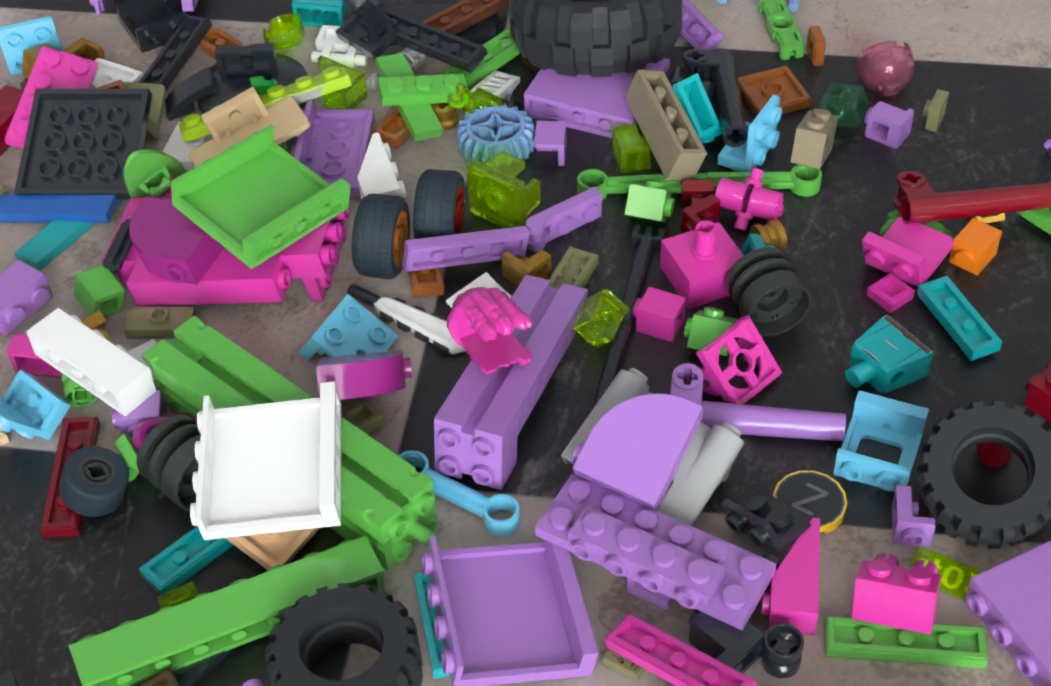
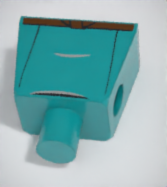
[845,315,933,394]

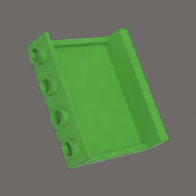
[171,124,350,269]

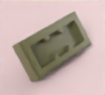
[549,247,599,289]
[124,306,196,338]

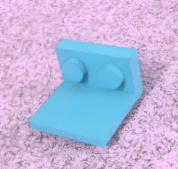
[0,16,63,76]
[299,294,398,361]

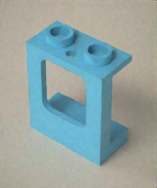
[833,390,929,492]

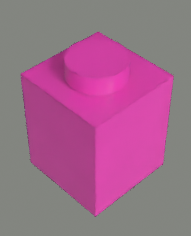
[633,287,686,342]

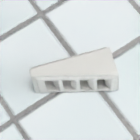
[469,71,520,110]

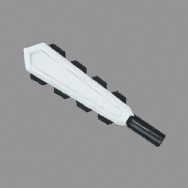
[347,284,466,354]

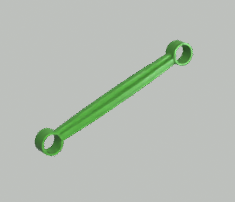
[577,164,822,200]

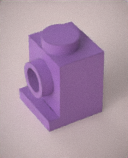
[864,101,914,149]

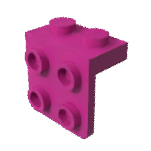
[862,217,954,287]

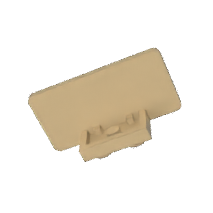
[189,87,311,167]

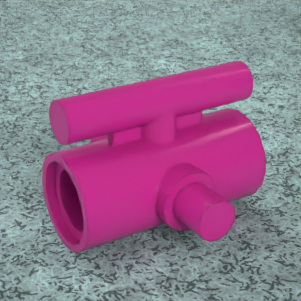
[715,168,784,231]

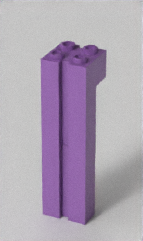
[434,275,588,490]

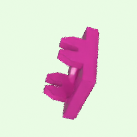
[696,315,782,404]

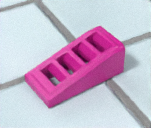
[6,333,61,378]

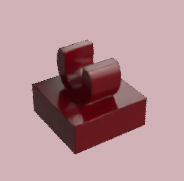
[681,180,714,205]

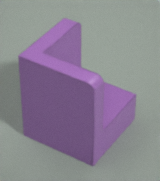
[534,121,567,166]

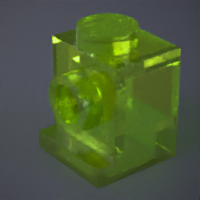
[612,124,651,174]
[573,288,630,348]

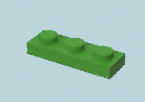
[377,74,469,106]

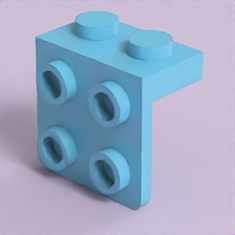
[717,95,782,172]
[0,369,71,440]

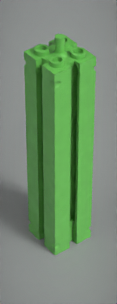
[142,316,438,571]

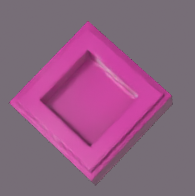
[867,273,915,313]

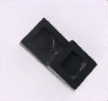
[165,67,217,121]

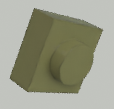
[923,89,949,132]

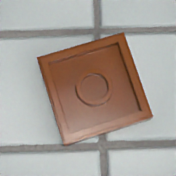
[738,66,812,117]

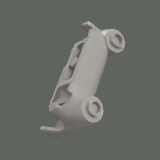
[561,368,744,527]

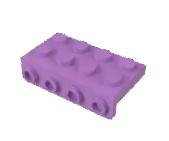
[291,99,375,196]

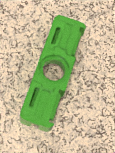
[758,0,805,60]

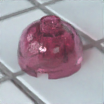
[855,41,915,96]

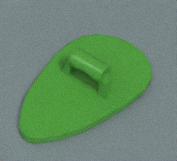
[124,149,186,198]

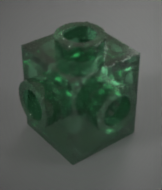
[820,83,870,128]

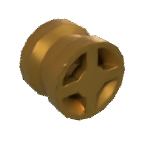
[430,102,459,130]
[749,219,787,250]

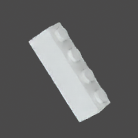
[26,308,156,416]

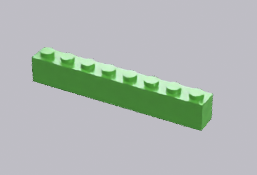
[68,535,384,686]

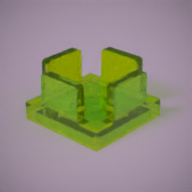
[466,151,541,228]

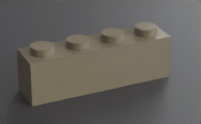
[625,70,707,180]

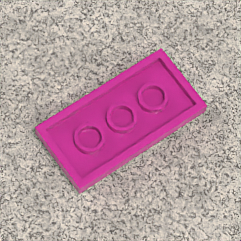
[5,46,98,149]

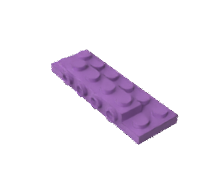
[535,474,777,630]

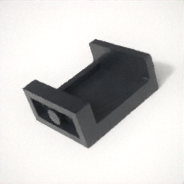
[114,0,187,53]

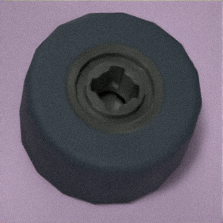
[59,446,129,517]

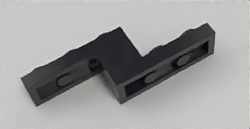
[689,551,780,673]

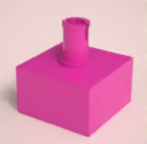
[660,220,744,309]

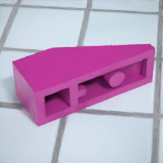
[761,518,820,636]

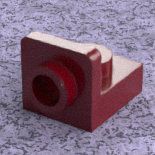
[681,194,720,233]

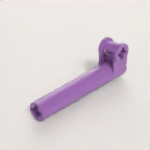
[670,363,846,442]

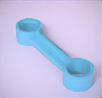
[398,450,520,537]

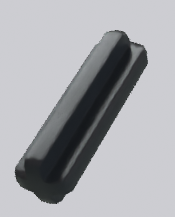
[103,219,133,273]

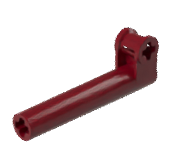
[893,171,1051,224]

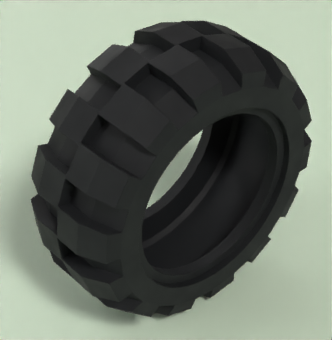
[509,0,682,78]

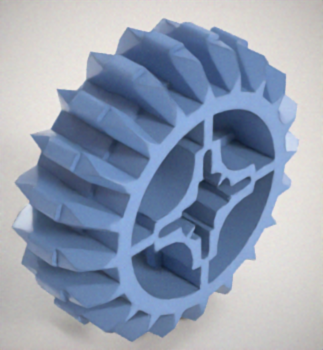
[456,103,535,170]

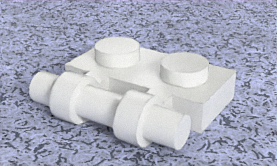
[311,25,368,68]

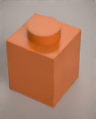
[949,218,1002,276]

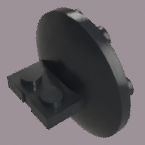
[197,43,308,114]

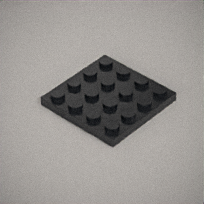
[14,89,153,200]

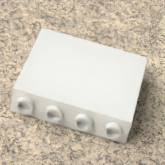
[190,382,341,540]

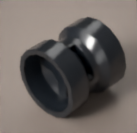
[761,623,804,679]

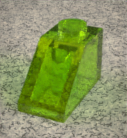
[318,55,368,109]

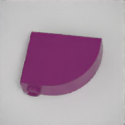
[129,196,224,285]
[316,350,412,400]

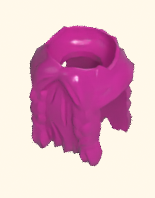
[447,287,532,375]

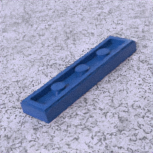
[0,194,118,223]

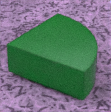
[250,76,278,95]

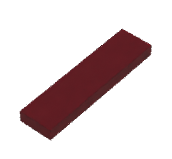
[40,417,100,538]

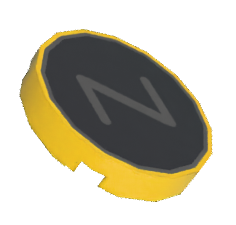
[773,471,847,534]

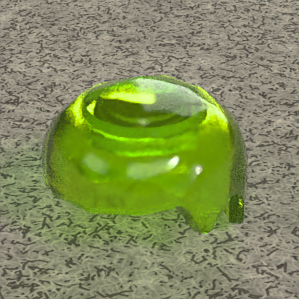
[263,13,305,52]

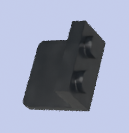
[335,0,398,60]

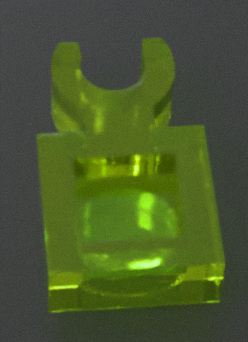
[448,83,503,114]

